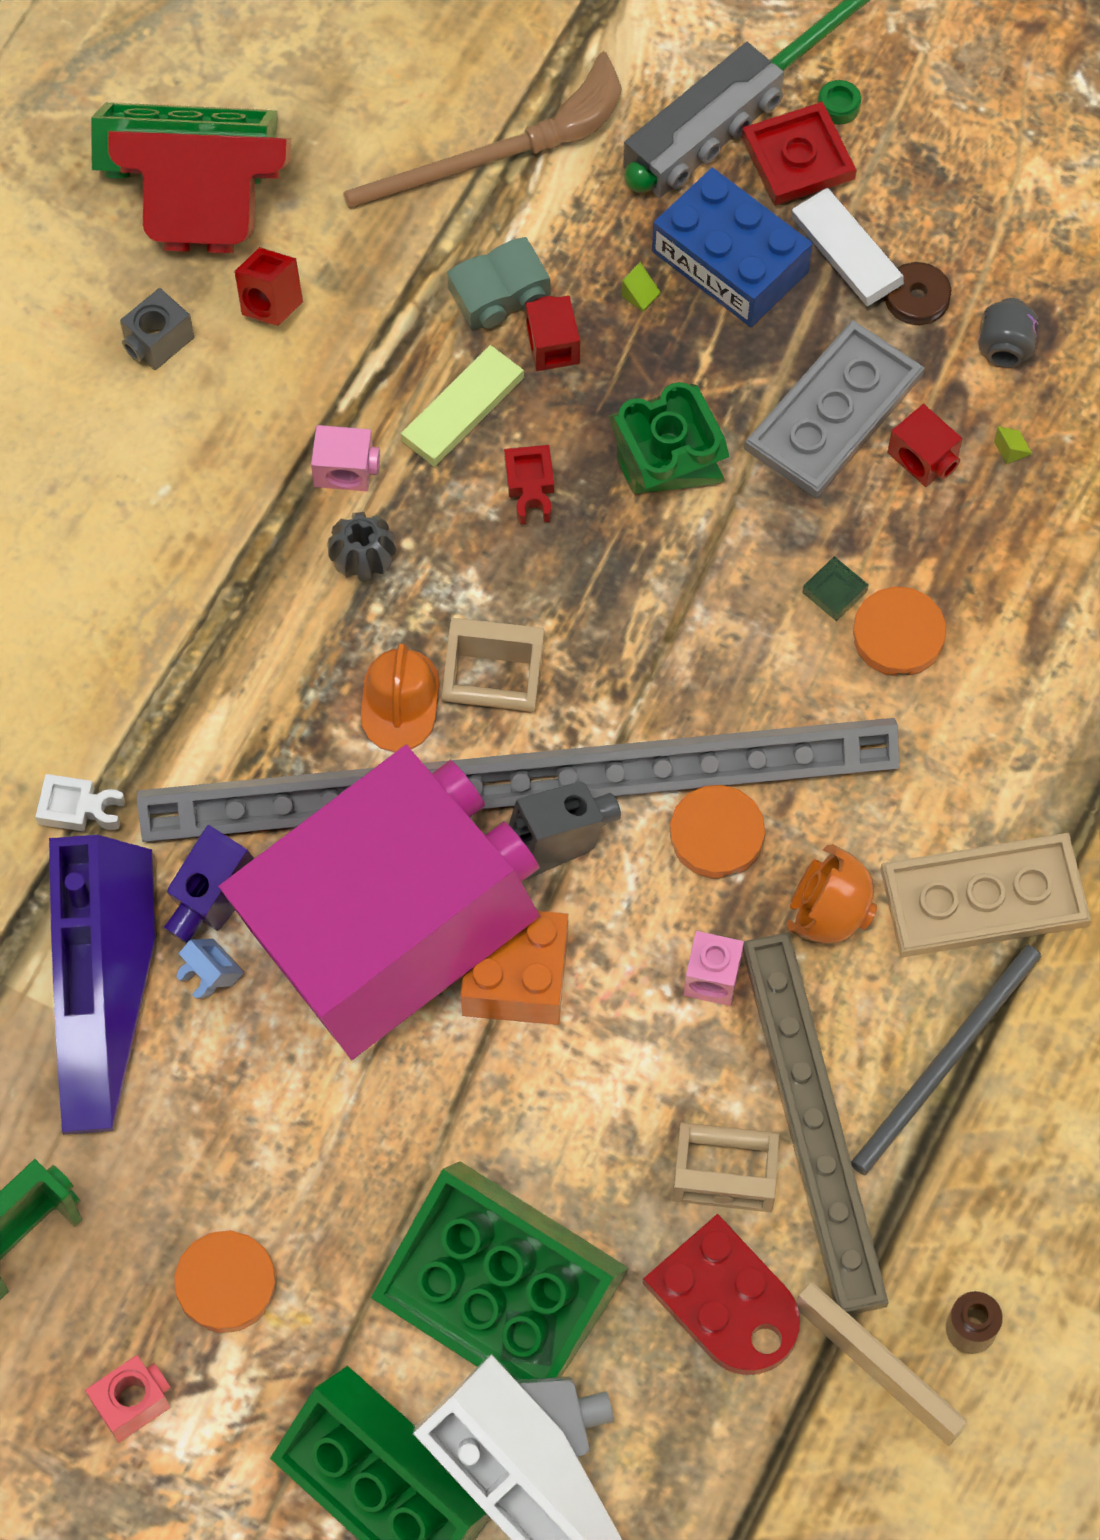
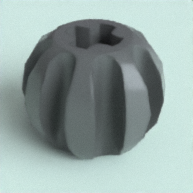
[327,512,396,581]

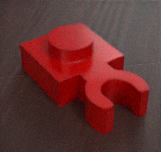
[504,445,554,525]

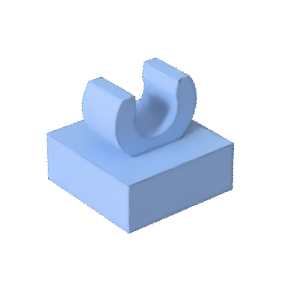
[176,939,245,999]

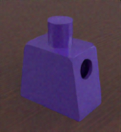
[164,824,254,944]

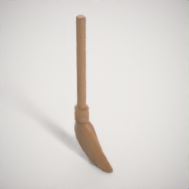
[343,51,622,208]

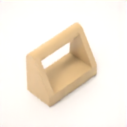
[442,617,544,712]
[672,1122,779,1213]

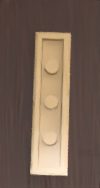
[797,1283,966,1446]

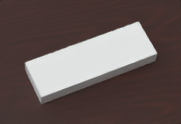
[791,187,904,306]

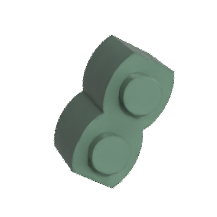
[447,237,551,330]

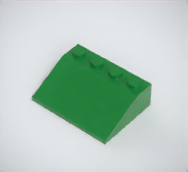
[370,1161,628,1380]

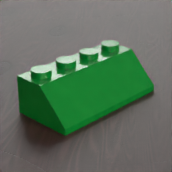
[91,102,277,184]
[270,1365,490,1540]

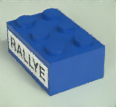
[652,167,813,328]

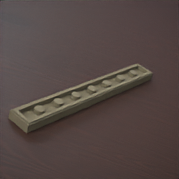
[742,932,889,1315]

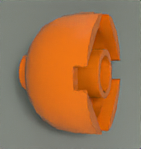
[786,844,877,944]

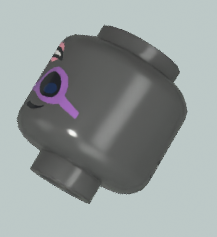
[978,298,1039,368]

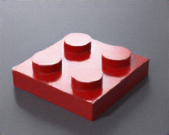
[741,101,857,206]

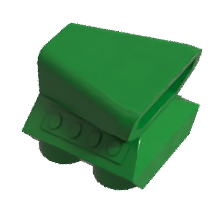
[608,382,729,494]

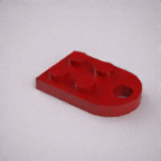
[643,1213,800,1375]

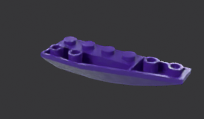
[49,835,156,1135]

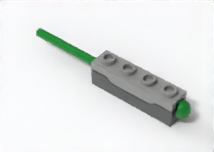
[623,0,870,198]

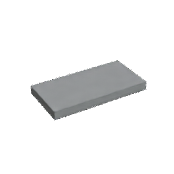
[744,320,925,499]

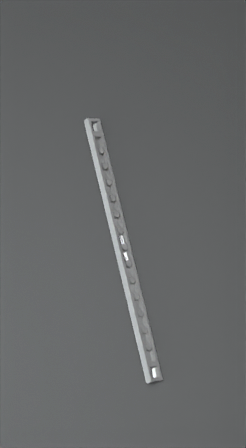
[136,718,899,842]

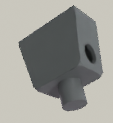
[509,781,621,880]

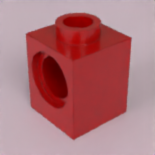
[234,247,303,326]
[525,295,580,372]
[887,403,963,487]

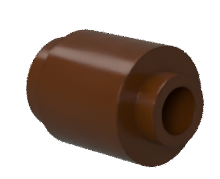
[946,1291,1003,1354]

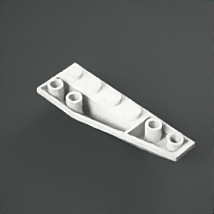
[413,1354,622,1540]

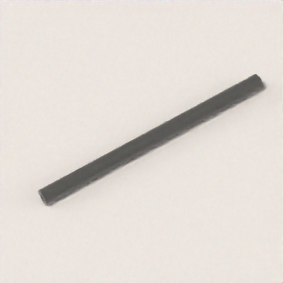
[851,945,1041,1175]

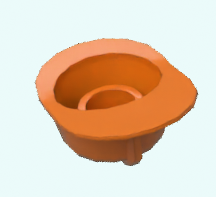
[361,644,439,752]

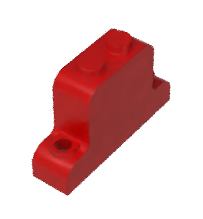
[108,131,291,253]

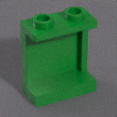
[0,1159,82,1300]

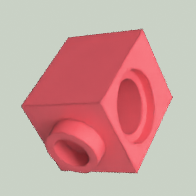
[85,1355,171,1443]

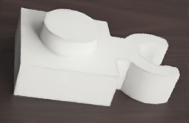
[35,774,125,831]

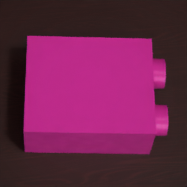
[218,744,540,1061]

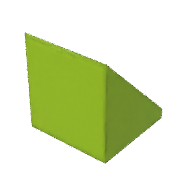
[622,262,661,312]
[994,426,1032,464]

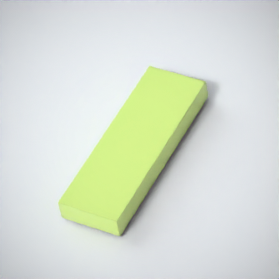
[400,345,524,467]

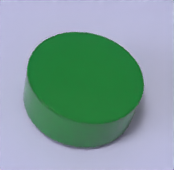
[818,80,861,125]

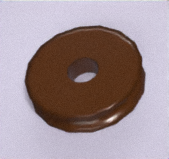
[884,262,952,326]

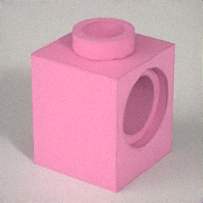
[311,425,380,491]
[683,931,744,1006]

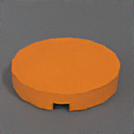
[853,586,946,676]
[670,785,765,878]
[174,1230,276,1333]

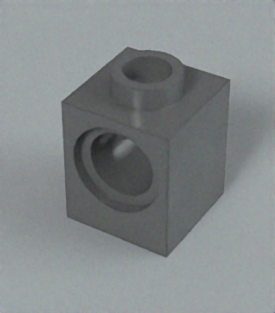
[120,287,194,370]

